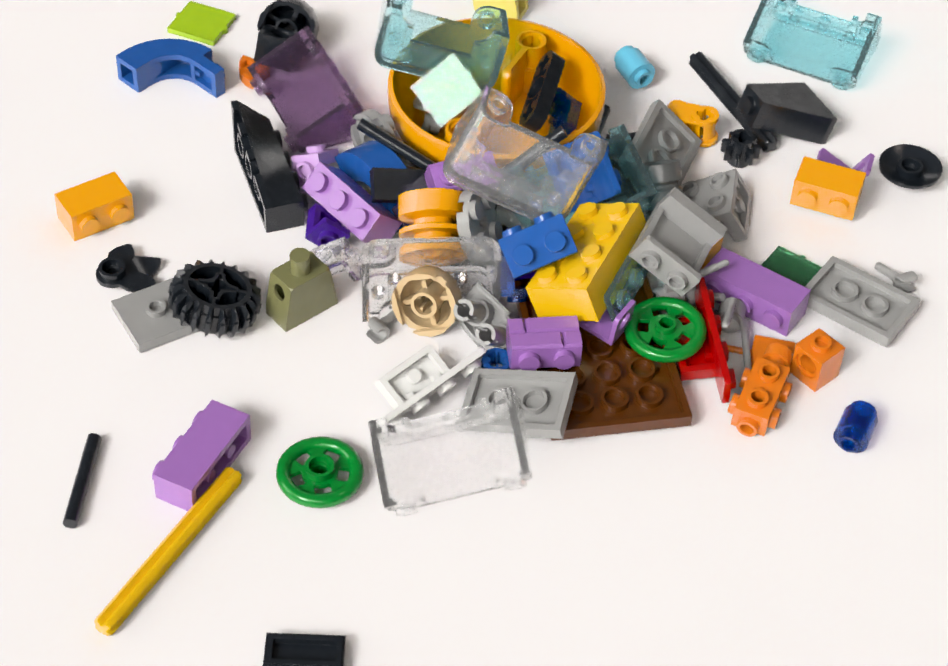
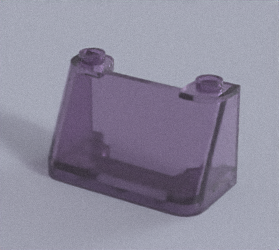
[247,26,365,153]

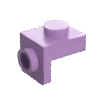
[291,144,339,187]

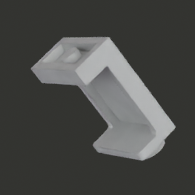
[629,187,728,297]

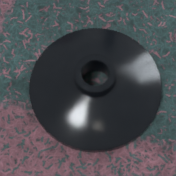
[879,144,942,189]

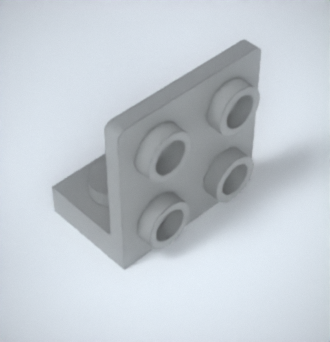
[681,169,752,242]

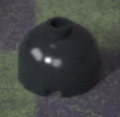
[257,0,319,55]

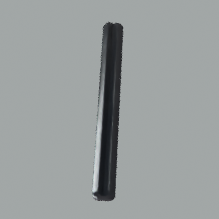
[689,51,778,152]

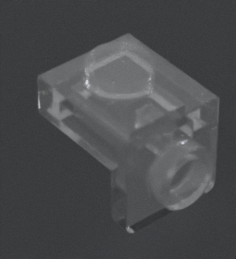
[310,236,364,282]

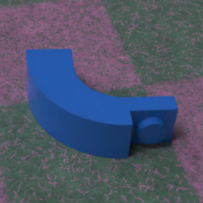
[116,39,226,98]
[335,140,411,232]

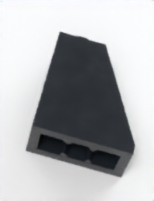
[736,82,837,144]

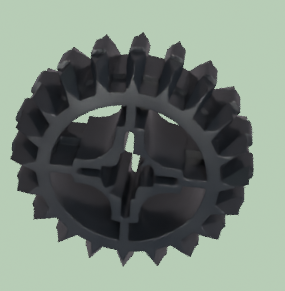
[168,259,262,339]

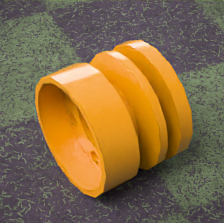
[398,188,469,261]

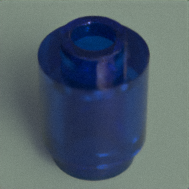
[833,400,878,453]

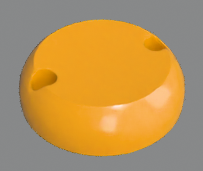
[387,17,606,187]

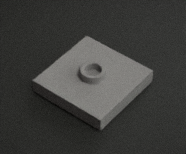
[111,278,199,353]

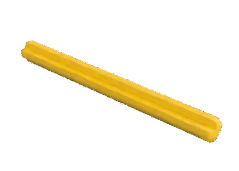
[94,467,242,636]

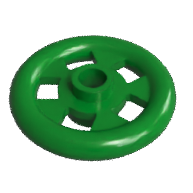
[624,296,707,363]
[276,436,364,508]

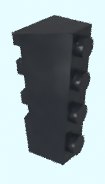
[231,100,309,233]

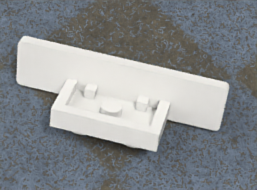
[371,344,486,435]

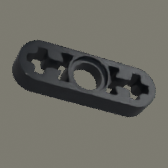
[519,50,565,133]

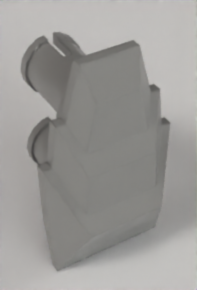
[453,282,511,351]

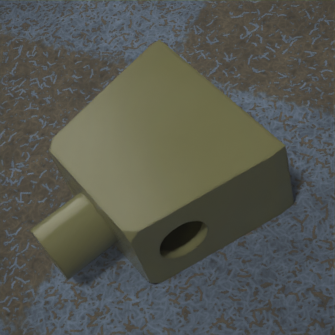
[266,248,338,332]

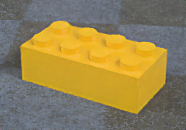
[526,202,646,322]

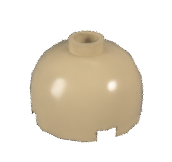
[391,266,462,337]

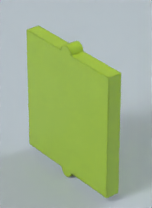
[167,1,236,46]

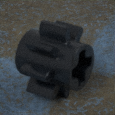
[720,129,761,168]

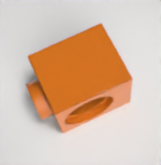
[790,328,845,392]

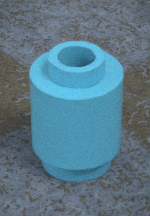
[614,46,655,89]

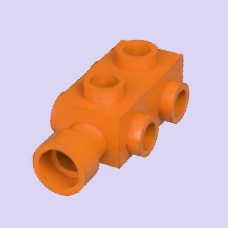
[727,343,793,437]

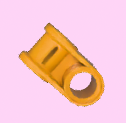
[667,100,719,147]

